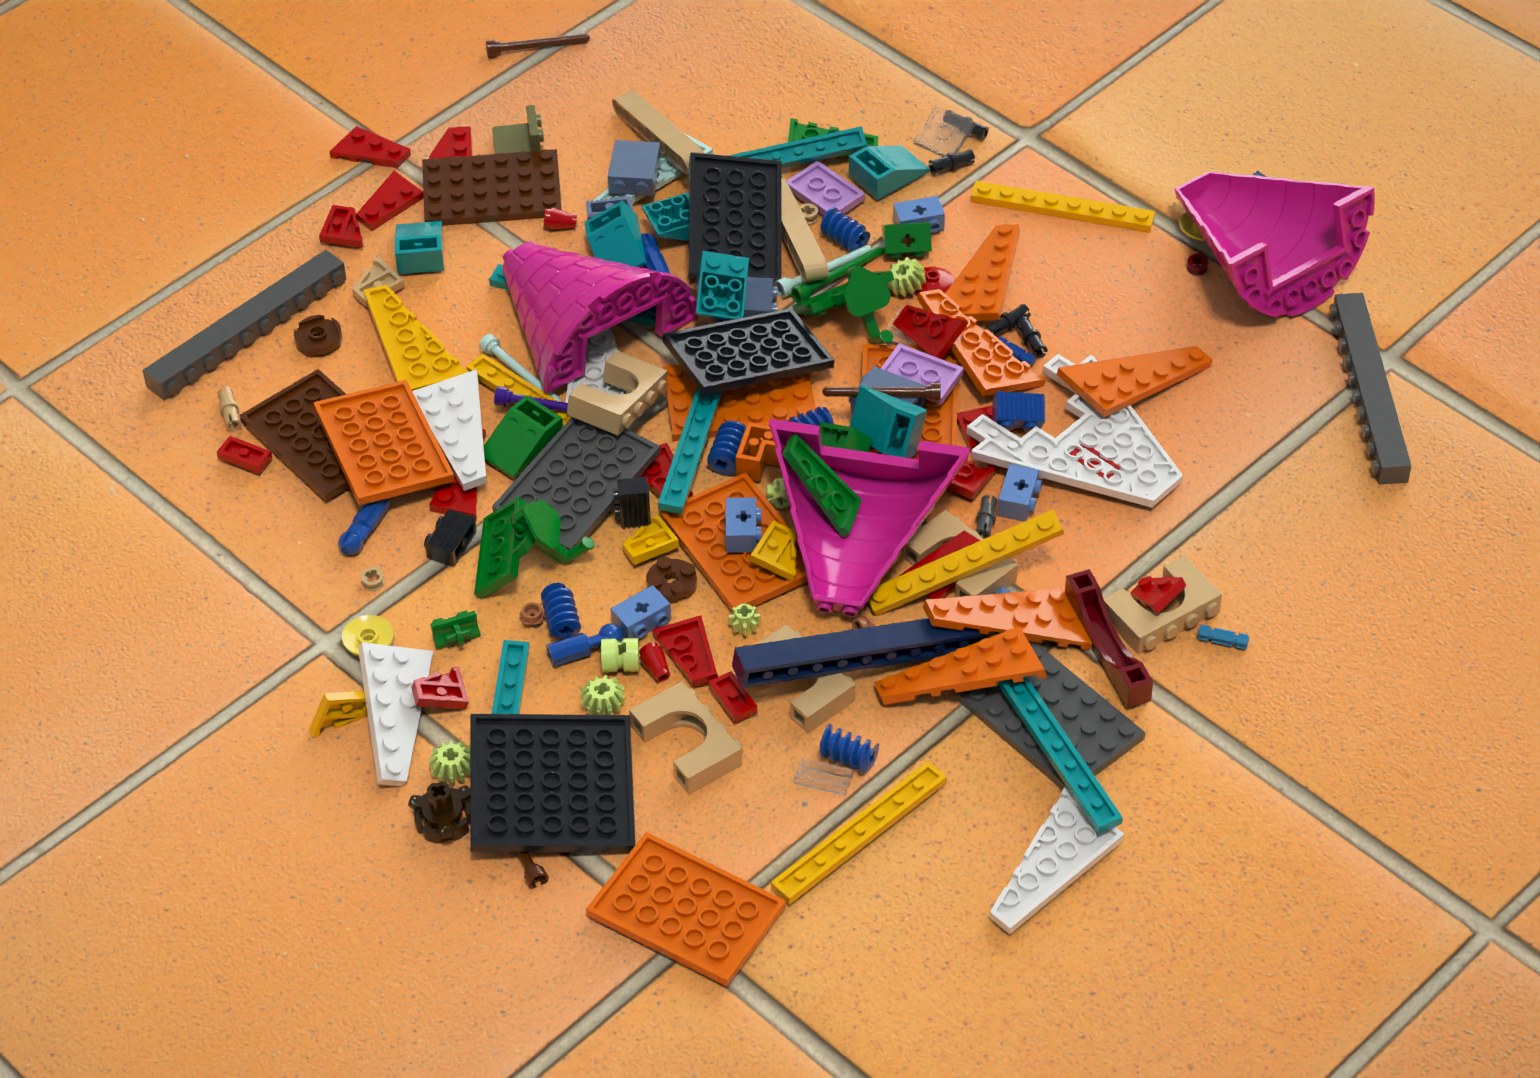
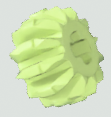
[887,257,926,298]
[580,674,625,715]
[429,740,470,786]

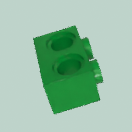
[819,422,873,452]

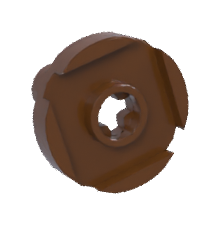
[294,315,342,358]
[646,556,697,604]

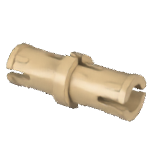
[217,387,241,431]

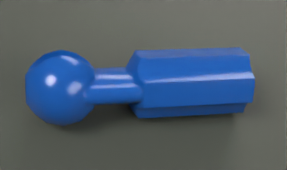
[641,233,671,274]
[338,499,390,555]
[546,624,624,666]

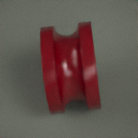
[1187,254,1208,276]

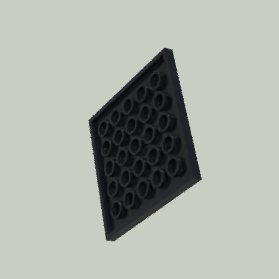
[470,714,635,852]

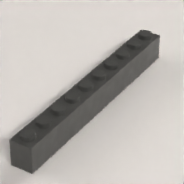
[142,250,347,401]
[1329,293,1411,485]

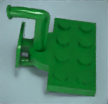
[792,266,894,344]
[474,497,595,599]

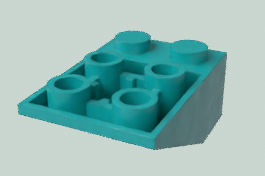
[849,145,930,200]
[642,192,689,241]
[585,200,646,268]
[395,221,444,274]
[696,251,749,320]
[849,385,927,458]

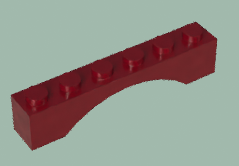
[1065,569,1153,708]

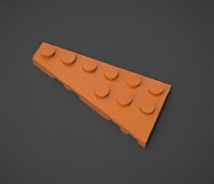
[945,224,1020,321]
[917,289,1046,396]
[1057,346,1212,417]
[923,588,1093,651]
[874,626,1047,705]

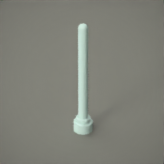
[774,245,872,298]
[479,334,562,402]

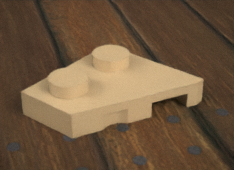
[352,257,405,308]

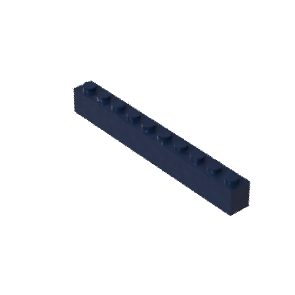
[732,618,991,688]

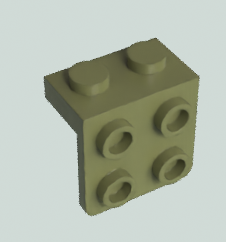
[492,105,544,154]

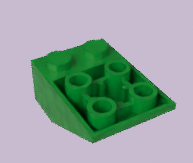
[484,395,563,479]

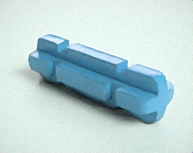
[1198,625,1249,649]

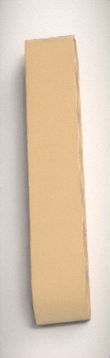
[612,90,705,174]
[781,178,829,283]

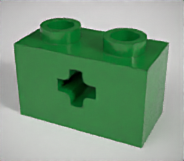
[882,222,932,258]

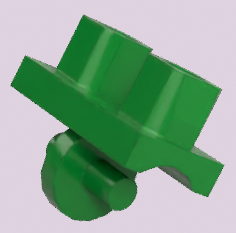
[430,610,481,649]

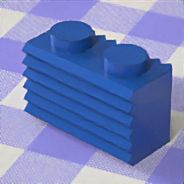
[992,391,1045,432]

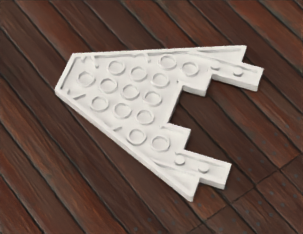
[966,354,1183,508]

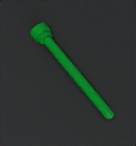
[791,247,883,303]

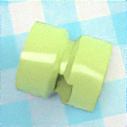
[601,638,639,673]

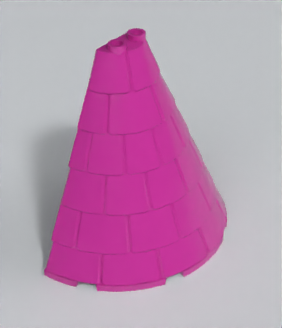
[1174,171,1375,317]
[502,241,698,393]
[769,419,970,617]

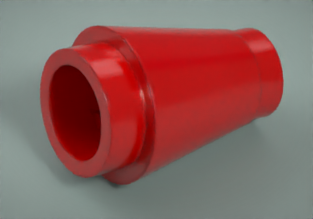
[543,207,577,230]
[639,642,671,682]

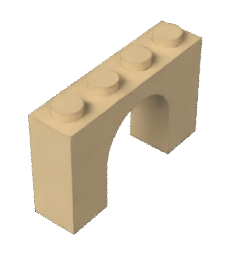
[567,351,668,435]
[902,510,1018,597]
[1103,556,1222,655]
[755,624,856,734]
[629,681,743,795]

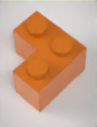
[736,422,780,481]

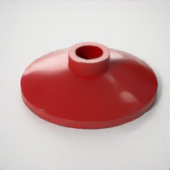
[914,266,955,297]

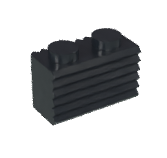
[613,477,651,529]
[424,509,477,566]

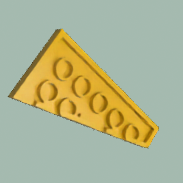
[364,284,469,391]

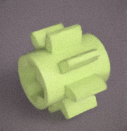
[767,478,790,509]
[728,603,761,636]

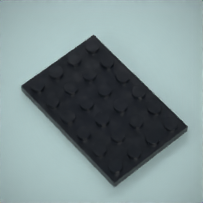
[687,152,782,285]
[662,308,835,395]

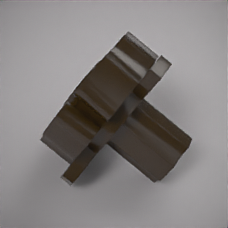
[408,781,470,843]

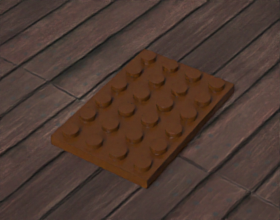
[422,149,562,226]
[239,369,350,502]

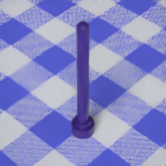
[494,386,568,413]

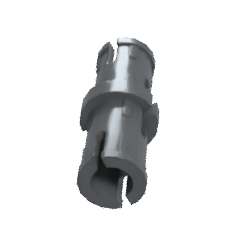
[976,495,997,539]

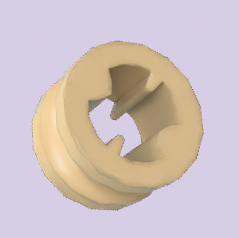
[799,203,818,226]
[361,567,385,591]

